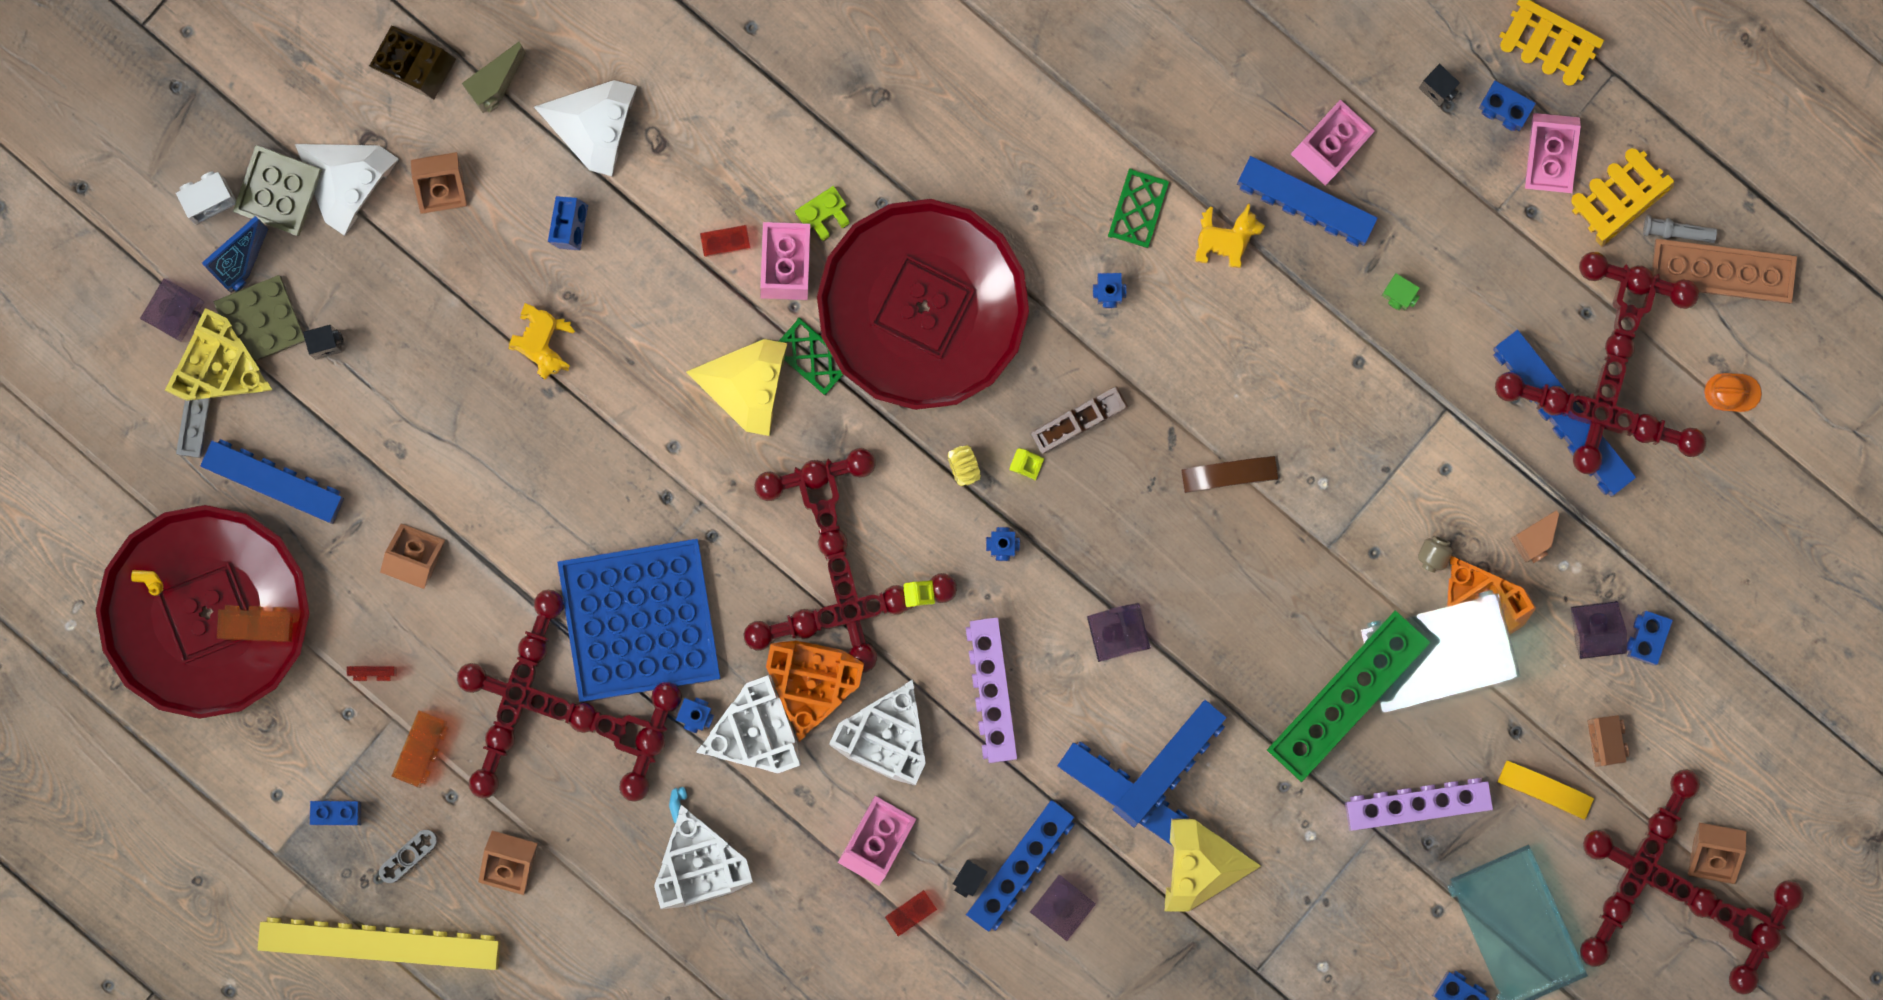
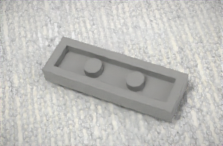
[176,398,211,458]

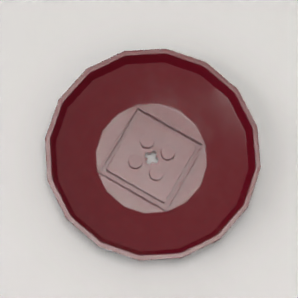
[817,199,1029,410]
[95,505,310,719]

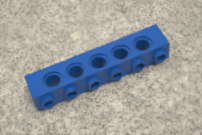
[966,800,1075,932]

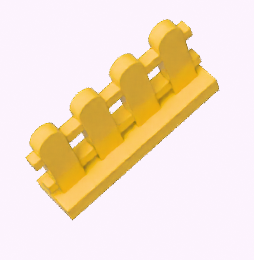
[1499,0,1604,86]
[1571,148,1674,247]

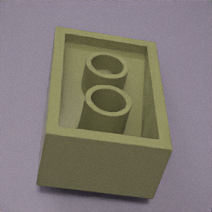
[462,42,526,113]

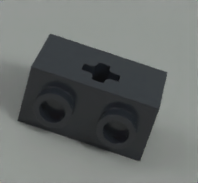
[1419,63,1460,107]
[303,324,344,360]
[952,859,987,898]

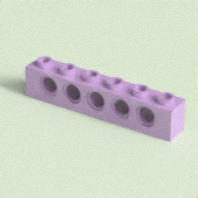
[966,618,1017,763]
[1345,778,1493,831]

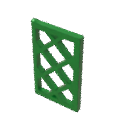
[1108,168,1169,248]
[778,317,844,396]

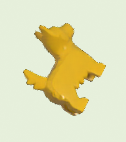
[1195,204,1265,268]
[508,303,575,380]

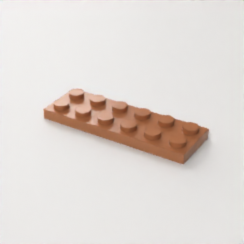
[1651,239,1797,304]

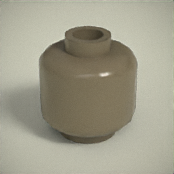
[1418,536,1453,573]

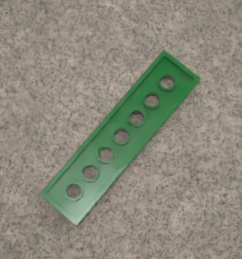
[1267,610,1431,783]

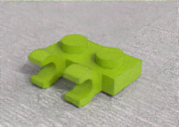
[794,185,850,242]

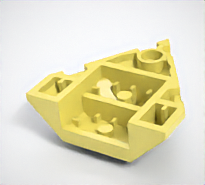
[165,308,272,401]
[686,339,787,436]
[1164,819,1261,912]

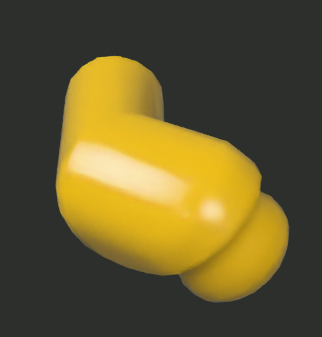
[131,570,163,596]

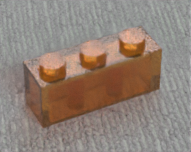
[217,605,293,642]
[391,710,449,788]

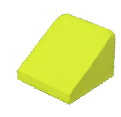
[1009,448,1044,480]
[904,580,935,607]

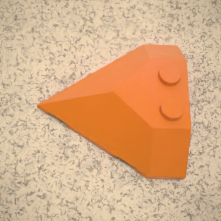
[1445,556,1536,660]
[766,640,864,742]

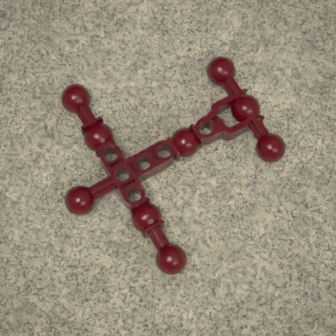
[1495,252,1707,475]
[743,448,957,673]
[456,589,682,802]
[1580,769,1804,995]

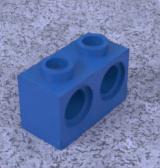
[1479,80,1536,131]
[548,196,588,251]
[1626,611,1673,666]
[310,801,361,826]
[1432,971,1490,1000]

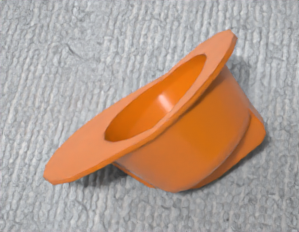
[1704,373,1762,412]

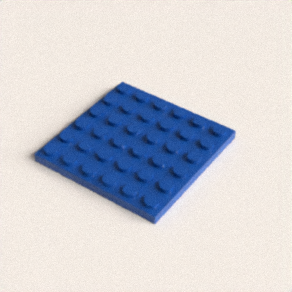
[557,539,721,702]

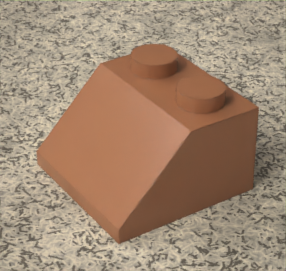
[411,152,467,214]
[1510,510,1559,563]
[380,524,445,589]
[1587,715,1629,767]
[1688,822,1746,884]
[478,831,538,895]

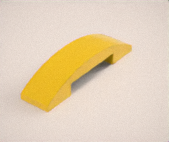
[1497,760,1594,820]

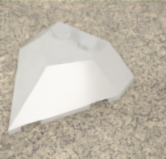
[534,80,637,177]
[295,144,399,236]
[697,675,801,773]
[829,680,926,785]
[654,805,753,909]

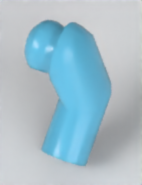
[669,787,687,823]

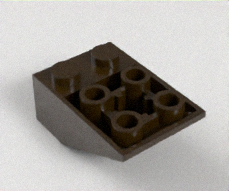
[369,25,456,100]

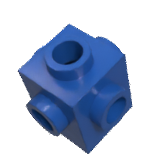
[1093,273,1126,308]
[986,527,1020,561]
[676,698,714,734]

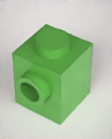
[1381,273,1420,311]

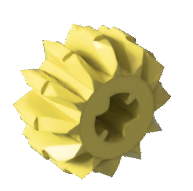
[948,445,981,486]

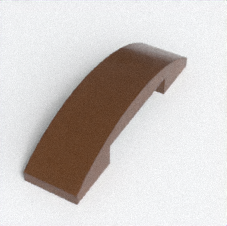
[1181,456,1278,493]

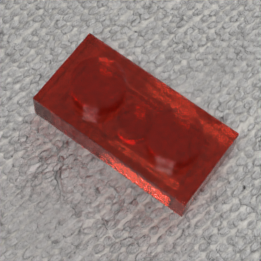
[700,225,751,257]
[347,666,397,681]
[885,890,937,936]

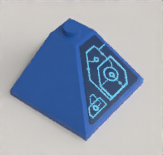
[202,216,269,293]

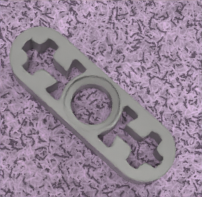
[379,830,438,883]

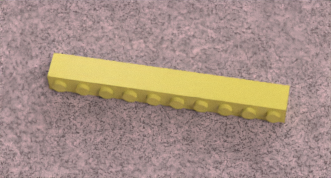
[258,917,500,970]

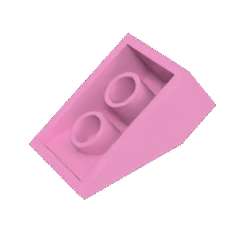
[1291,100,1375,186]
[1525,113,1581,193]
[761,222,810,300]
[838,796,916,886]

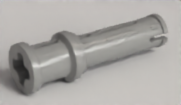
[1643,215,1717,244]

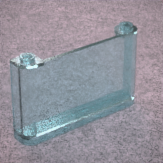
[1361,590,1521,713]
[1447,844,1588,1000]

